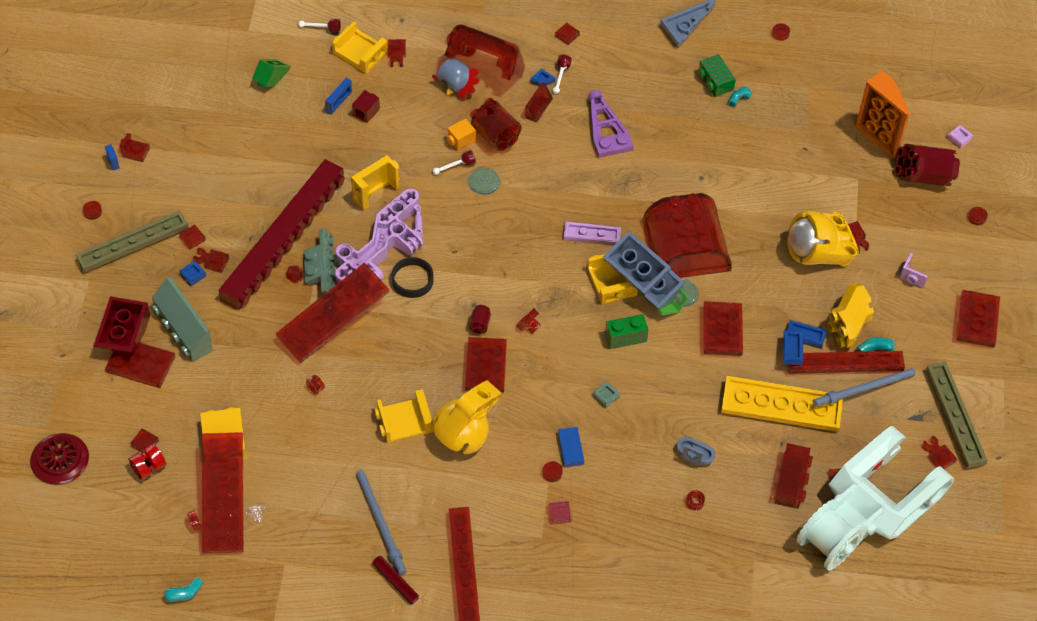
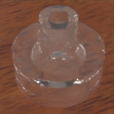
[245,503,267,523]

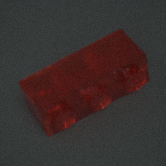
[775,443,813,509]

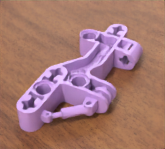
[335,189,423,291]

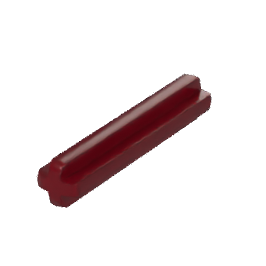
[373,556,419,604]

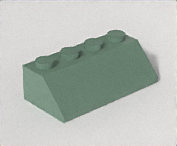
[152,276,213,362]

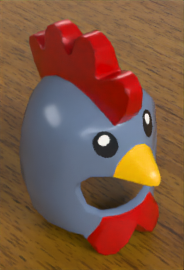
[432,57,479,99]

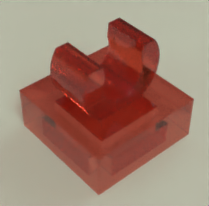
[516,308,541,333]

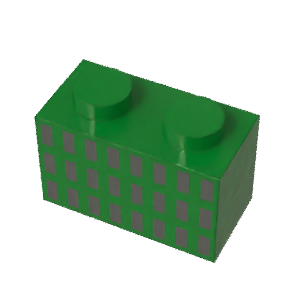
[698,54,736,97]
[605,314,649,349]

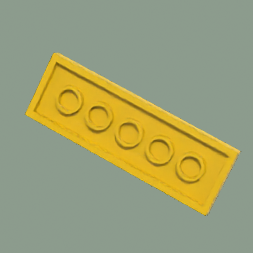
[721,376,843,432]

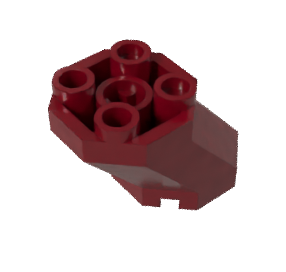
[894,143,960,186]

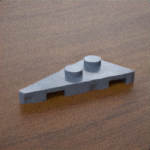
[660,0,715,47]

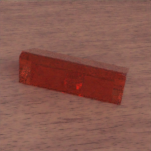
[525,82,553,122]

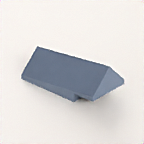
[603,231,685,310]

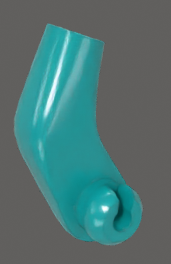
[857,337,895,356]
[164,577,203,602]

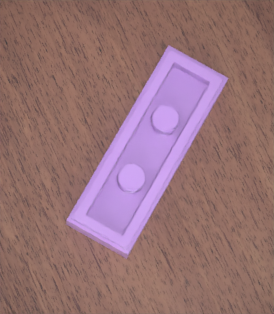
[564,221,621,246]

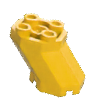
[827,283,874,348]

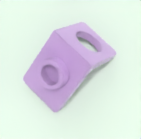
[900,253,928,288]

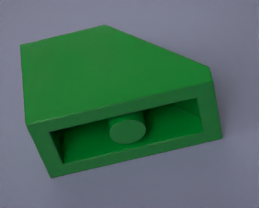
[252,59,291,88]

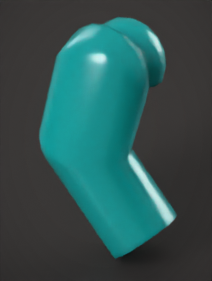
[728,86,752,107]

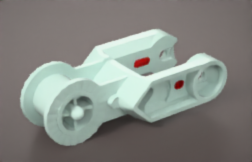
[796,426,955,571]

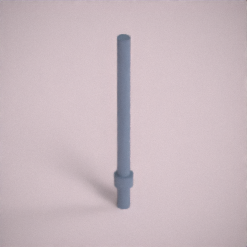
[813,368,915,407]
[356,470,407,575]

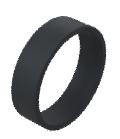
[392,257,434,298]

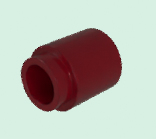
[469,305,491,334]

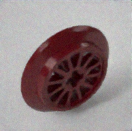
[30,433,89,484]

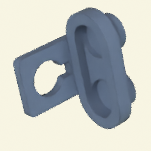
[677,437,715,466]

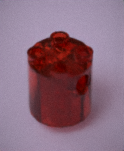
[470,98,522,151]

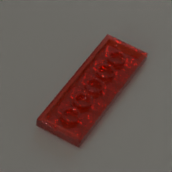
[275,262,390,363]
[202,432,244,554]

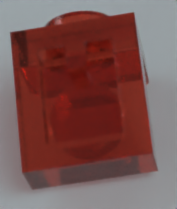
[119,133,150,162]

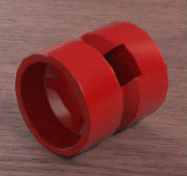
[128,443,167,480]

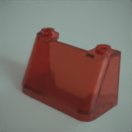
[444,24,525,80]

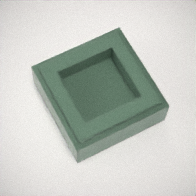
[593,382,621,408]

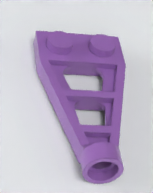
[588,90,634,158]

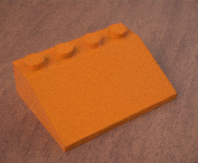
[855,71,910,160]

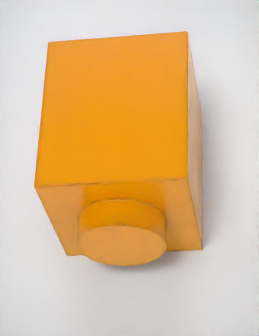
[447,119,476,151]

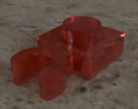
[388,39,406,67]
[848,221,869,254]
[193,248,229,273]
[922,436,957,470]

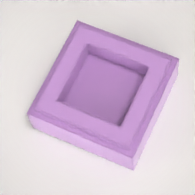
[947,125,974,149]

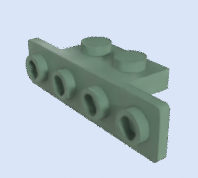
[304,229,336,300]

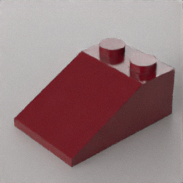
[93,296,151,354]

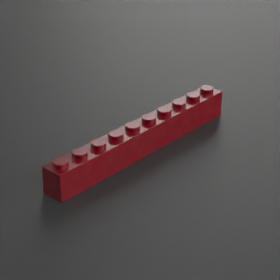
[218,159,345,310]

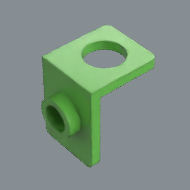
[653,289,689,316]

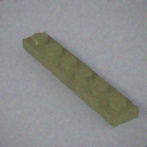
[76,211,189,273]
[926,361,988,469]

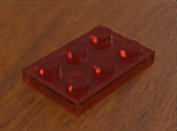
[956,290,1000,348]
[703,301,743,356]
[465,337,507,393]
[105,342,176,388]

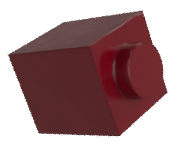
[352,90,380,123]

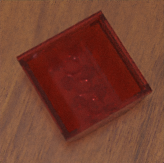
[643,193,732,278]

